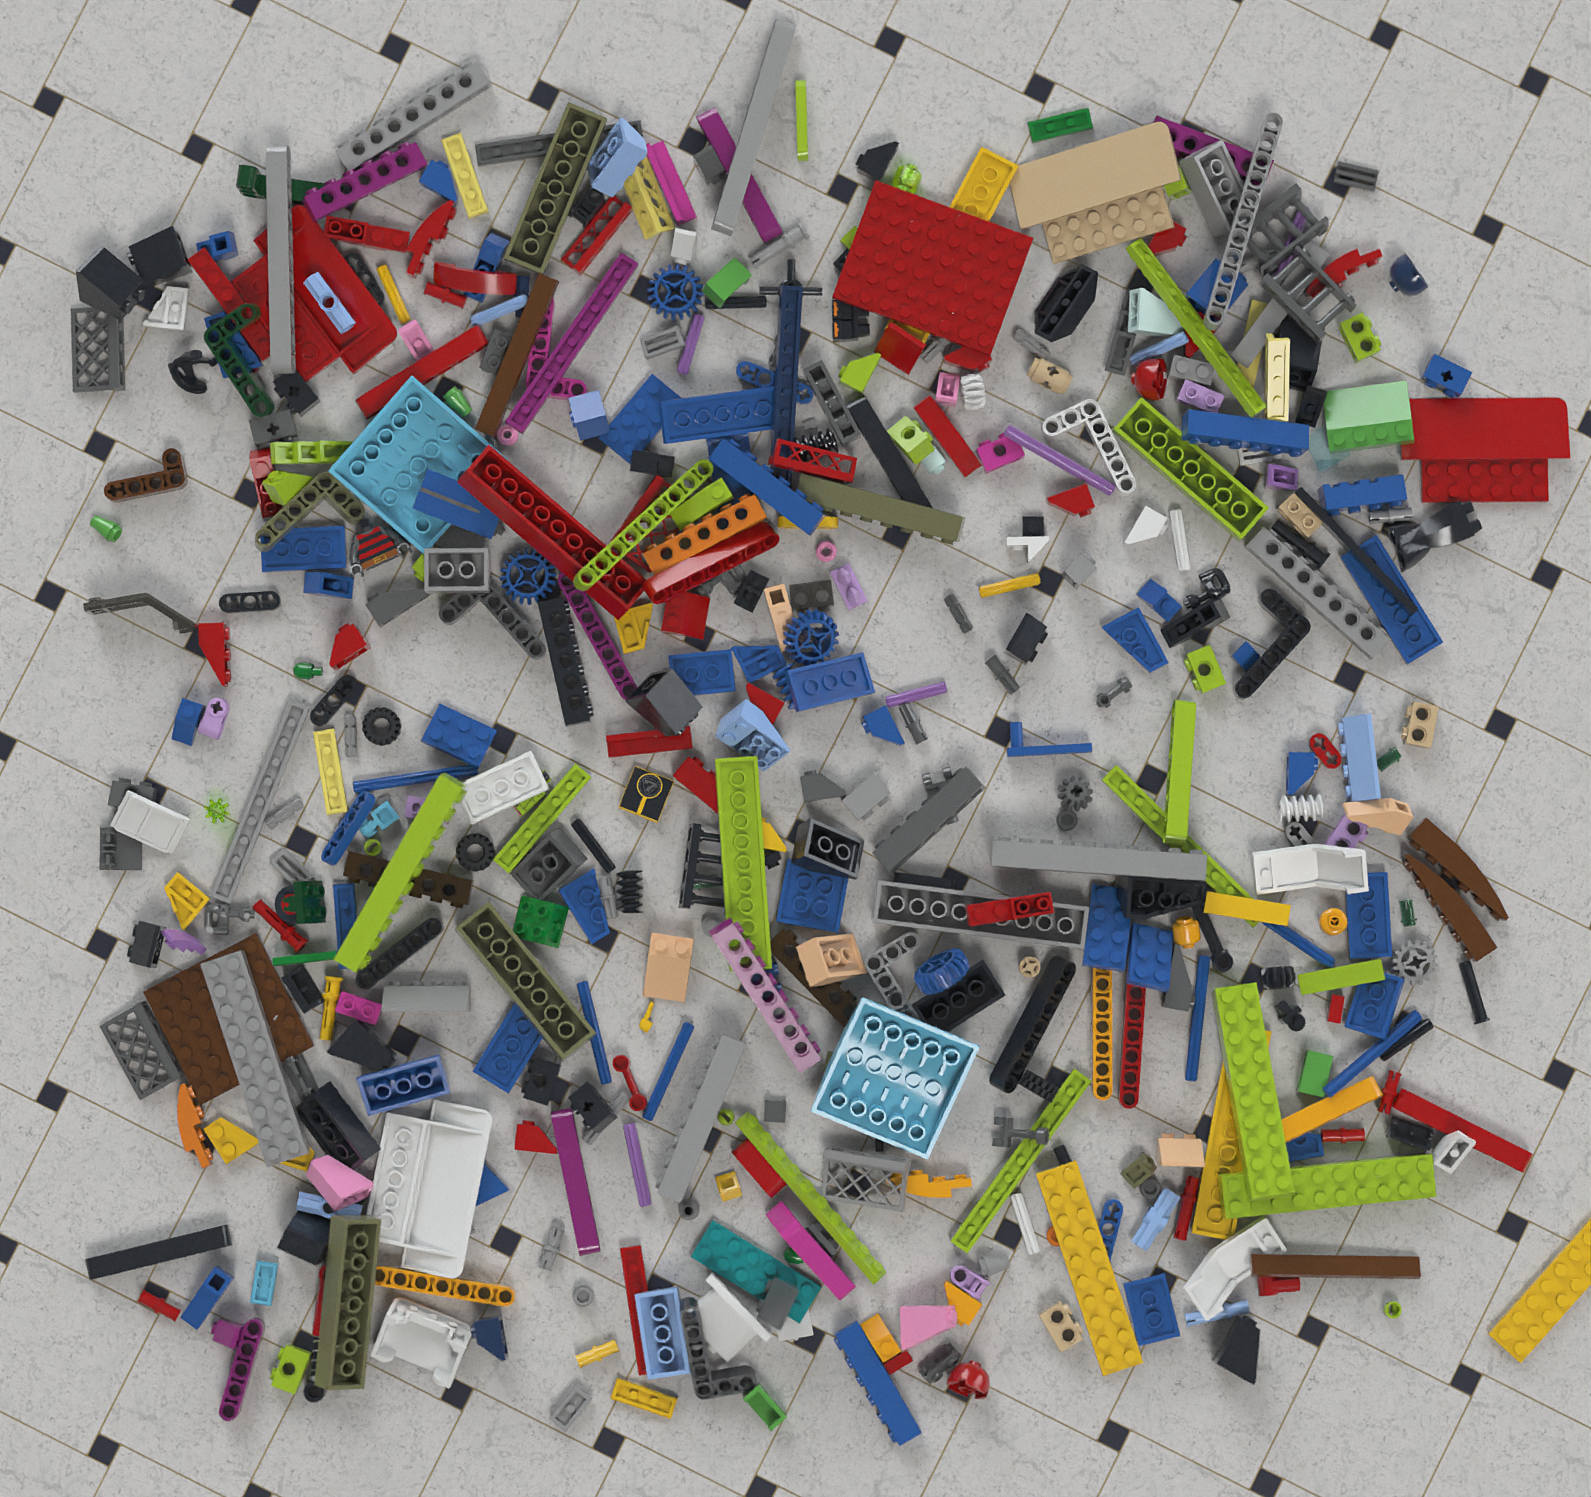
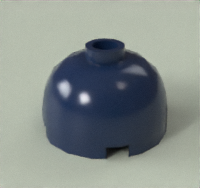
[1389,254,1428,296]

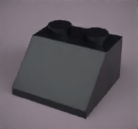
[1004,613,1048,665]
[127,921,167,968]

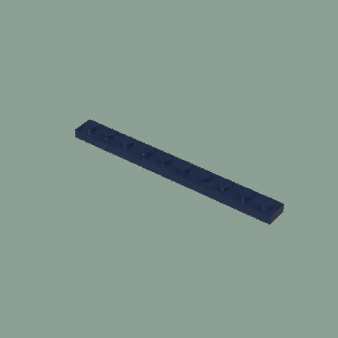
[770,285,803,489]

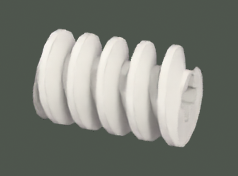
[1278,794,1323,822]

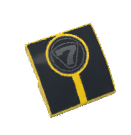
[618,766,674,823]

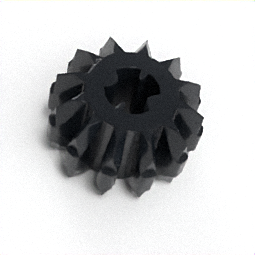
[1260,966,1296,990]

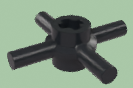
[759,259,823,297]

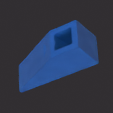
[463,233,510,303]
[180,1266,235,1330]

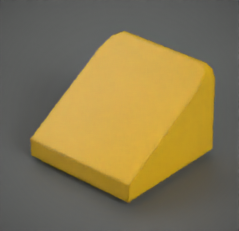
[715,1171,742,1202]

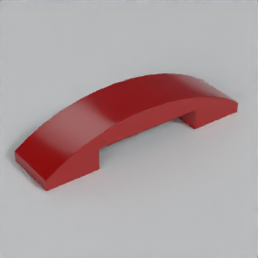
[433,261,517,295]

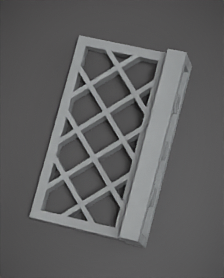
[821,1146,911,1212]

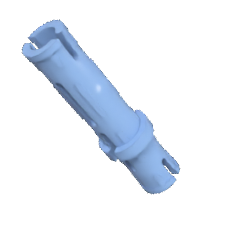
[1184,1300,1250,1327]

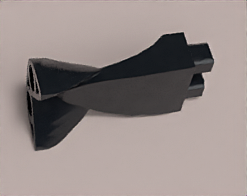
[1383,501,1482,573]

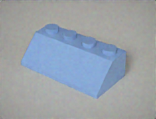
[1337,714,1381,802]
[635,1286,691,1380]

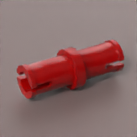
[423,281,468,309]
[1377,1070,1402,1115]
[1320,1127,1365,1144]
[137,1290,181,1322]

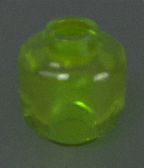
[892,164,922,194]

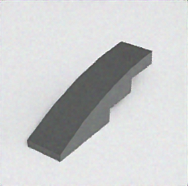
[1104,289,1136,376]

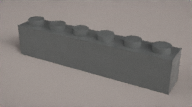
[872,767,986,873]

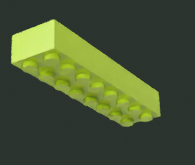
[1112,397,1269,542]

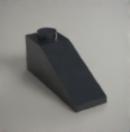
[1160,598,1231,648]

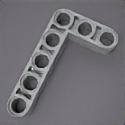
[864,932,920,1021]

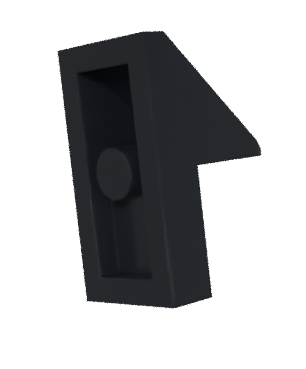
[1295,385,1327,428]
[630,450,675,478]

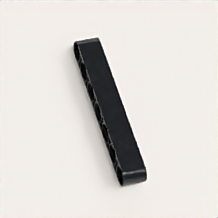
[846,394,933,508]
[989,955,1076,1094]
[85,1224,233,1280]

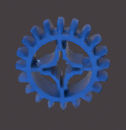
[647,264,704,321]
[499,548,557,605]
[783,609,839,666]
[914,948,970,995]

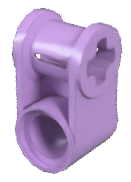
[198,698,229,740]
[949,1265,991,1301]

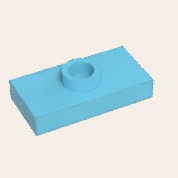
[250,1260,279,1306]

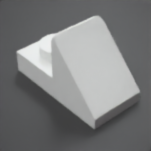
[1006,536,1049,564]

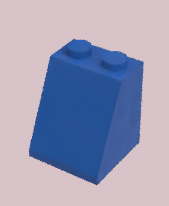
[1185,259,1249,322]

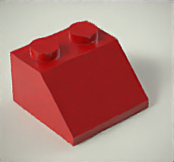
[661,592,710,640]
[329,623,371,671]

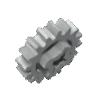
[1391,940,1438,986]

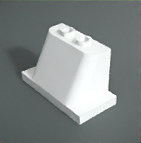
[687,1272,772,1362]

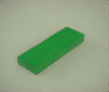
[1027,108,1093,144]
[272,951,338,966]

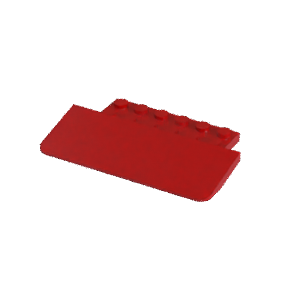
[231,205,397,383]
[1400,398,1571,503]

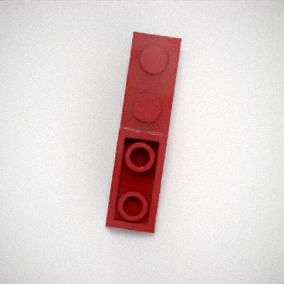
[406,200,457,279]
[323,215,410,254]
[1304,249,1383,299]
[965,892,1054,927]

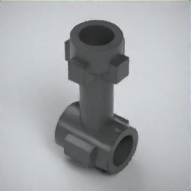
[1096,677,1133,709]

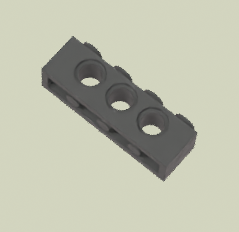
[803,360,861,447]

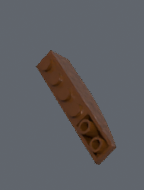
[1407,818,1509,921]
[1402,854,1498,962]

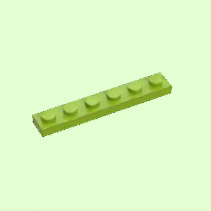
[493,763,592,874]

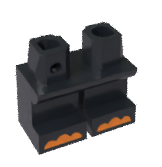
[832,300,870,343]

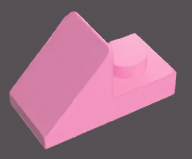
[397,320,434,362]

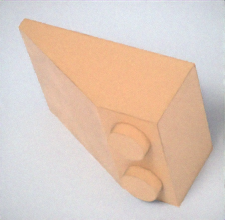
[643,933,694,1002]
[796,934,867,987]
[1156,1134,1205,1167]

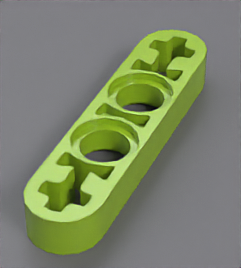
[795,80,808,161]

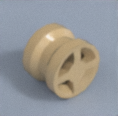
[1019,956,1041,978]

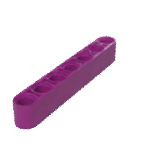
[696,107,783,243]
[558,573,637,700]
[551,1108,601,1256]

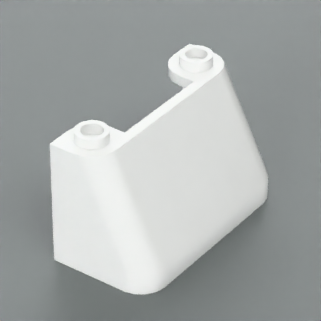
[371,1297,472,1389]

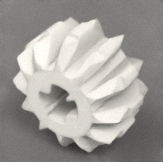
[960,374,986,410]

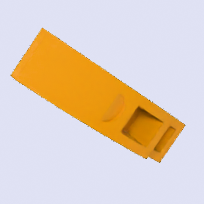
[885,1170,972,1198]

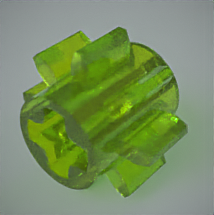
[204,798,231,824]

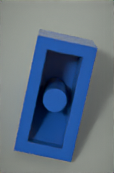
[419,159,459,206]
[303,572,354,599]
[172,698,206,746]
[861,705,905,746]
[1286,752,1318,796]

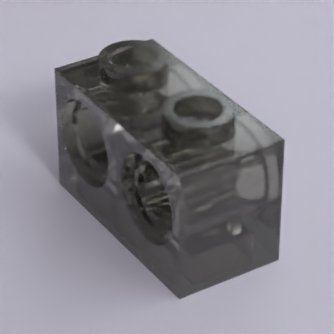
[789,580,834,615]

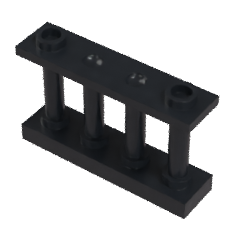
[678,823,725,915]

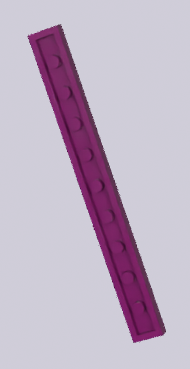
[505,253,638,434]

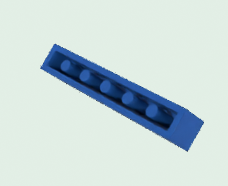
[1181,409,1309,457]
[708,438,826,536]
[833,1320,922,1446]

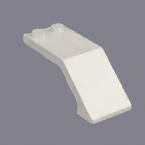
[1252,844,1369,895]
[1184,1215,1287,1321]

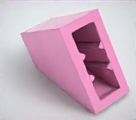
[306,1155,374,1212]
[900,1305,957,1350]

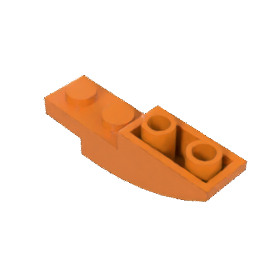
[177,1083,214,1169]

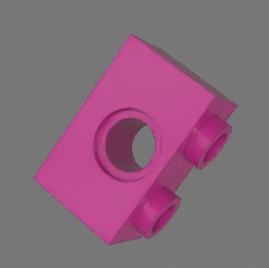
[976,433,1025,474]
[335,991,382,1025]

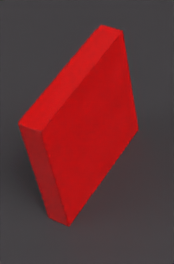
[874,322,926,375]

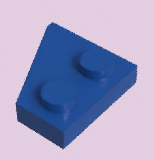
[731,645,787,684]

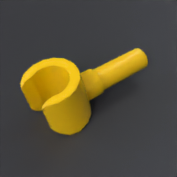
[639,1002,655,1033]

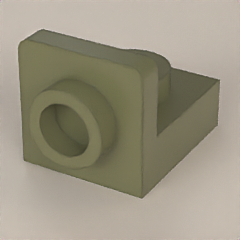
[1120,1152,1157,1189]

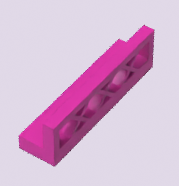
[646,141,697,226]

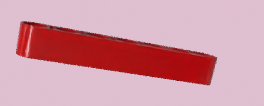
[355,325,489,419]
[642,522,780,605]
[1118,967,1146,1109]
[1392,1088,1533,1173]

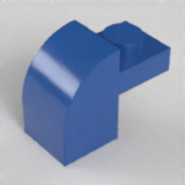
[196,231,239,261]

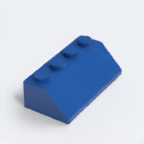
[356,1054,450,1116]

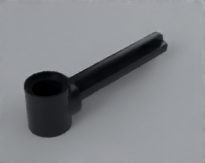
[1191,904,1233,973]

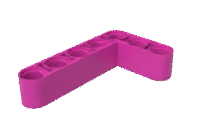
[526,298,588,400]
[765,1201,856,1301]

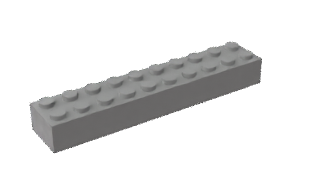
[991,837,1207,882]
[872,880,1089,950]
[200,950,311,1167]

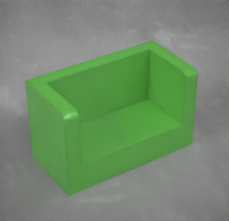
[702,257,752,308]
[1296,1050,1333,1098]
[743,1383,787,1431]

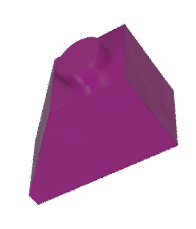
[211,1318,244,1349]

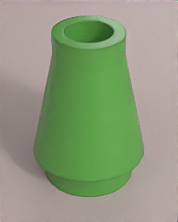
[443,386,473,418]
[90,515,122,543]

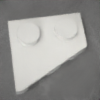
[143,286,189,331]

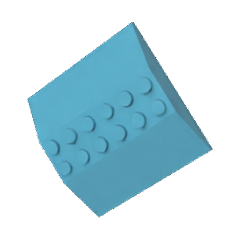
[328,376,508,554]
[810,997,980,1159]

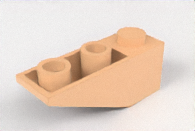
[764,584,794,652]
[1342,798,1414,836]

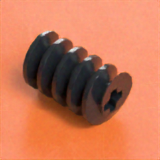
[794,428,839,462]
[616,870,643,913]

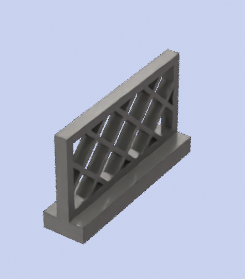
[71,307,126,393]
[99,1001,185,1100]

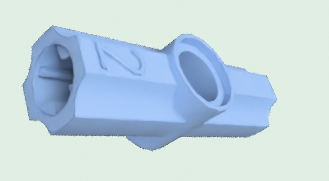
[303,272,356,334]
[1131,1188,1181,1251]
[296,1191,362,1218]

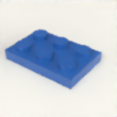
[668,649,736,696]
[421,704,497,769]
[1126,923,1173,992]
[1344,973,1405,1040]
[1123,1273,1180,1346]

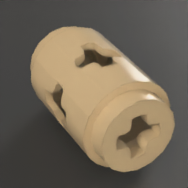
[1026,357,1073,395]

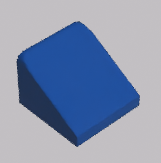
[1231,641,1260,671]

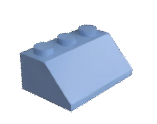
[587,118,647,197]

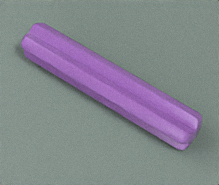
[677,314,704,375]
[885,682,947,708]

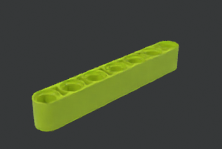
[1163,700,1196,846]

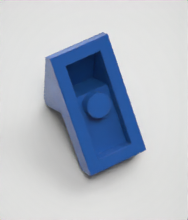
[1136,579,1182,623]

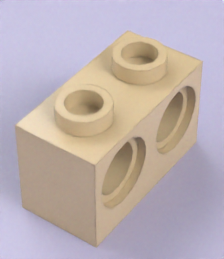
[1276,493,1323,539]
[1401,702,1439,749]
[1038,1301,1084,1352]

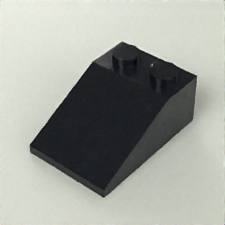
[791,818,864,880]

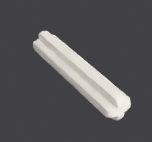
[1170,509,1191,572]
[1010,1193,1040,1255]

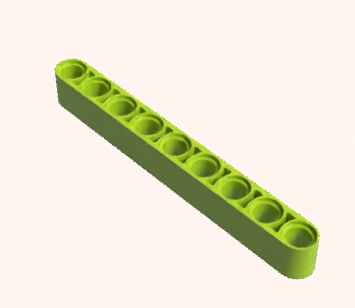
[573,459,713,591]

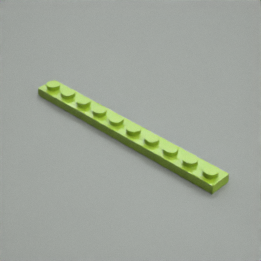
[1125,238,1267,418]
[1101,765,1259,928]
[950,1068,1091,1254]
[734,1111,887,1285]

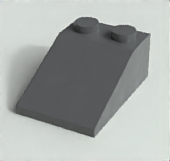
[510,828,588,900]
[755,1277,798,1331]

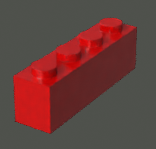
[672,756,718,814]

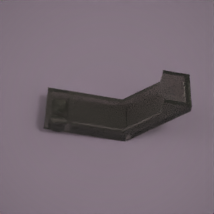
[83,592,198,634]

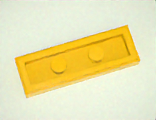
[610,1378,678,1419]

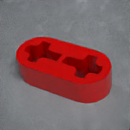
[1309,733,1342,769]

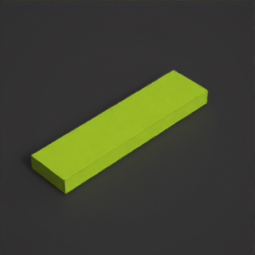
[1297,958,1386,995]

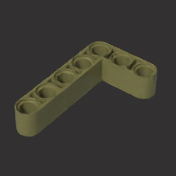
[255,472,365,552]

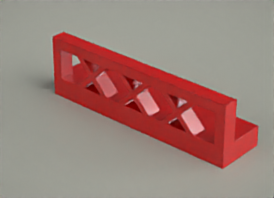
[561,196,633,276]
[767,439,858,484]
[606,726,693,758]

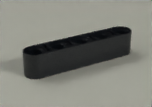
[355,918,444,989]

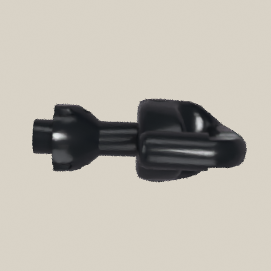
[1183,568,1231,610]

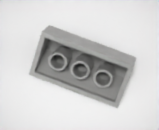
[1179,140,1257,237]
[382,982,471,1012]

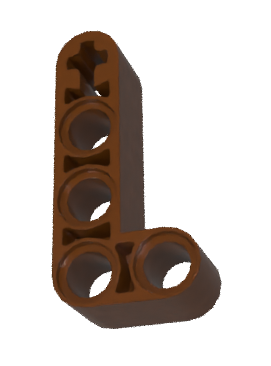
[104,448,188,503]

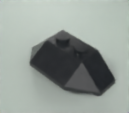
[1034,264,1098,343]

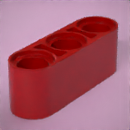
[731,1138,787,1199]

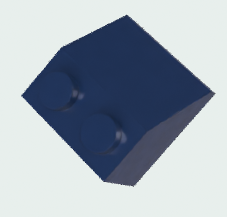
[470,1314,509,1361]

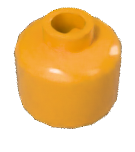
[1318,908,1347,936]
[1172,916,1201,949]

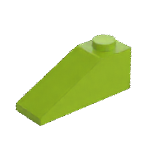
[670,478,734,531]

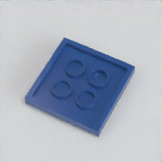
[776,859,849,933]

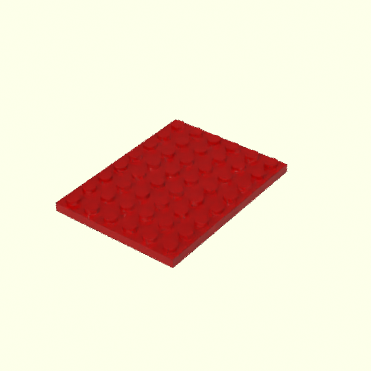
[832,180,1034,356]

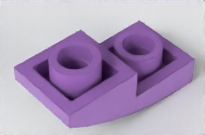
[161,929,207,955]

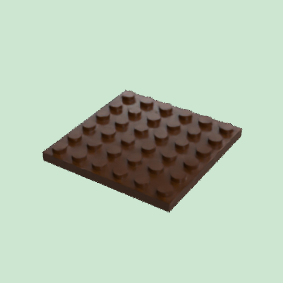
[143,933,315,1105]

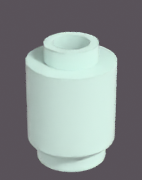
[921,446,947,475]

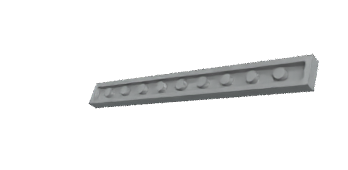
[211,700,310,904]

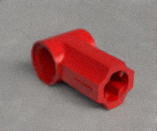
[1257,1277,1300,1296]

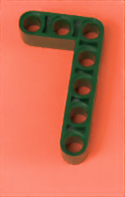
[236,165,346,205]
[204,303,275,417]

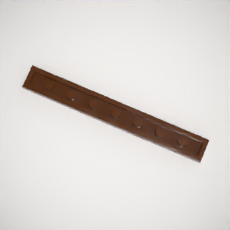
[475,273,559,437]
[1250,1254,1421,1279]

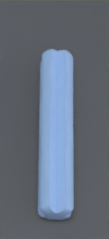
[470,295,528,326]
[1130,332,1189,365]

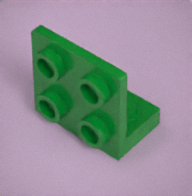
[513,896,569,948]

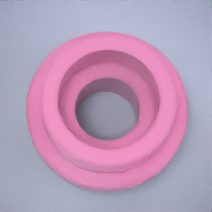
[497,425,518,446]
[816,541,837,562]

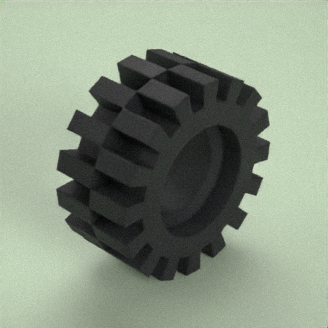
[362,707,401,746]
[456,833,495,872]
[1018,1069,1060,1103]

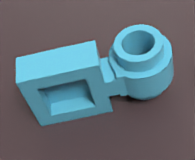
[359,801,400,839]

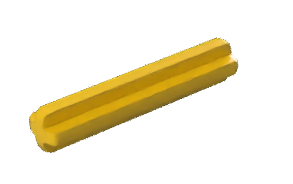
[376,265,411,324]
[978,573,1041,598]

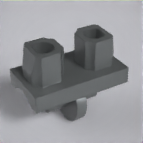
[805,1221,840,1257]

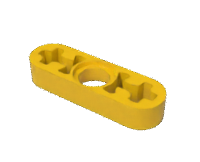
[777,516,839,529]

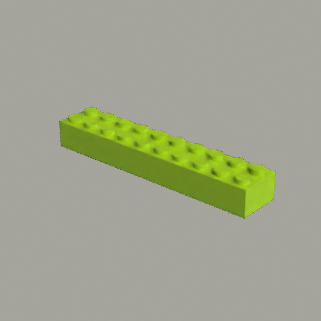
[334,772,467,973]
[1211,982,1294,1202]
[1217,1152,1437,1219]

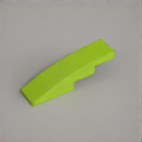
[270,440,354,465]

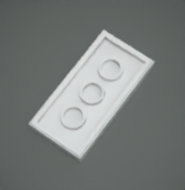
[461,751,549,825]

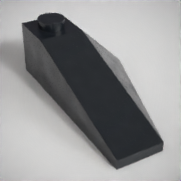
[1117,876,1206,920]

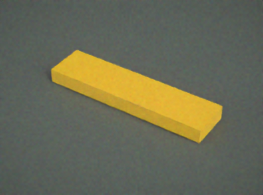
[1203,892,1291,926]

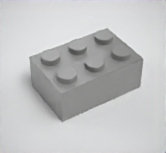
[424,548,490,594]

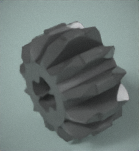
[1057,775,1093,812]

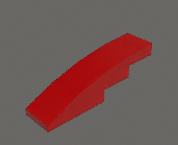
[913,395,982,478]

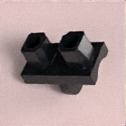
[734,570,770,613]
[1274,1000,1306,1032]

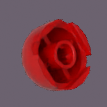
[1131,359,1167,401]
[946,1361,990,1399]

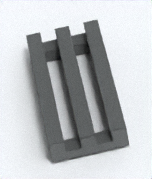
[1333,161,1379,192]

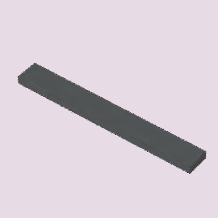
[475,120,643,167]

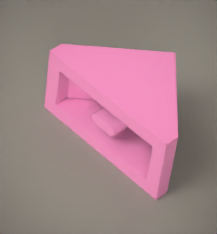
[935,372,960,408]

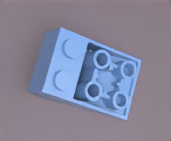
[715,699,790,772]

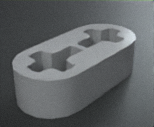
[1284,822,1316,847]

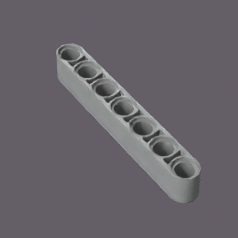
[1230,242,1330,368]

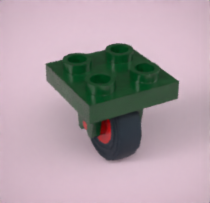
[275,880,327,924]

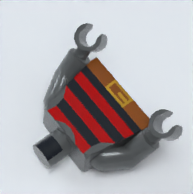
[349,518,413,579]

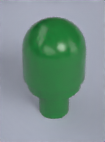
[293,662,323,680]
[784,1246,804,1264]

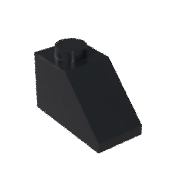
[855,141,899,182]

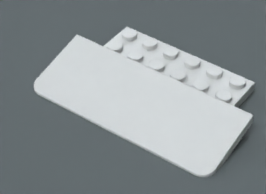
[366,1099,492,1278]

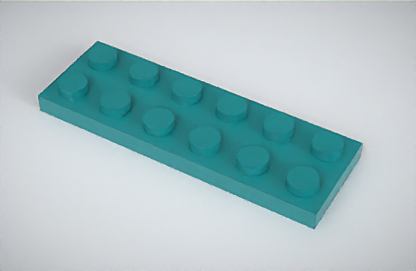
[691,1220,822,1324]

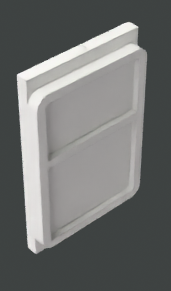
[110,790,190,854]

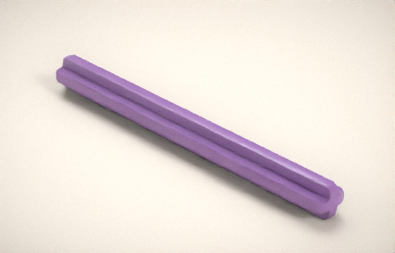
[1004,425,1115,495]

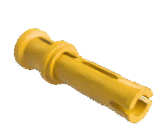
[319,975,344,1041]

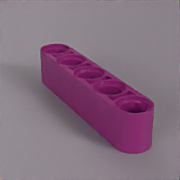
[219,1318,265,1421]

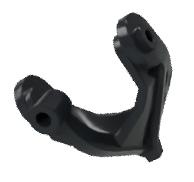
[168,350,218,394]

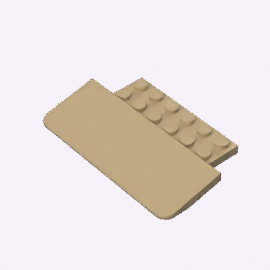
[1010,122,1182,264]

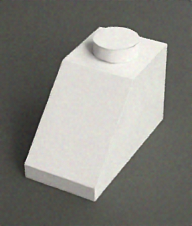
[671,228,697,266]
[1123,506,1168,546]
[1431,1131,1476,1174]

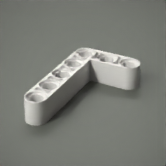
[1041,399,1136,496]

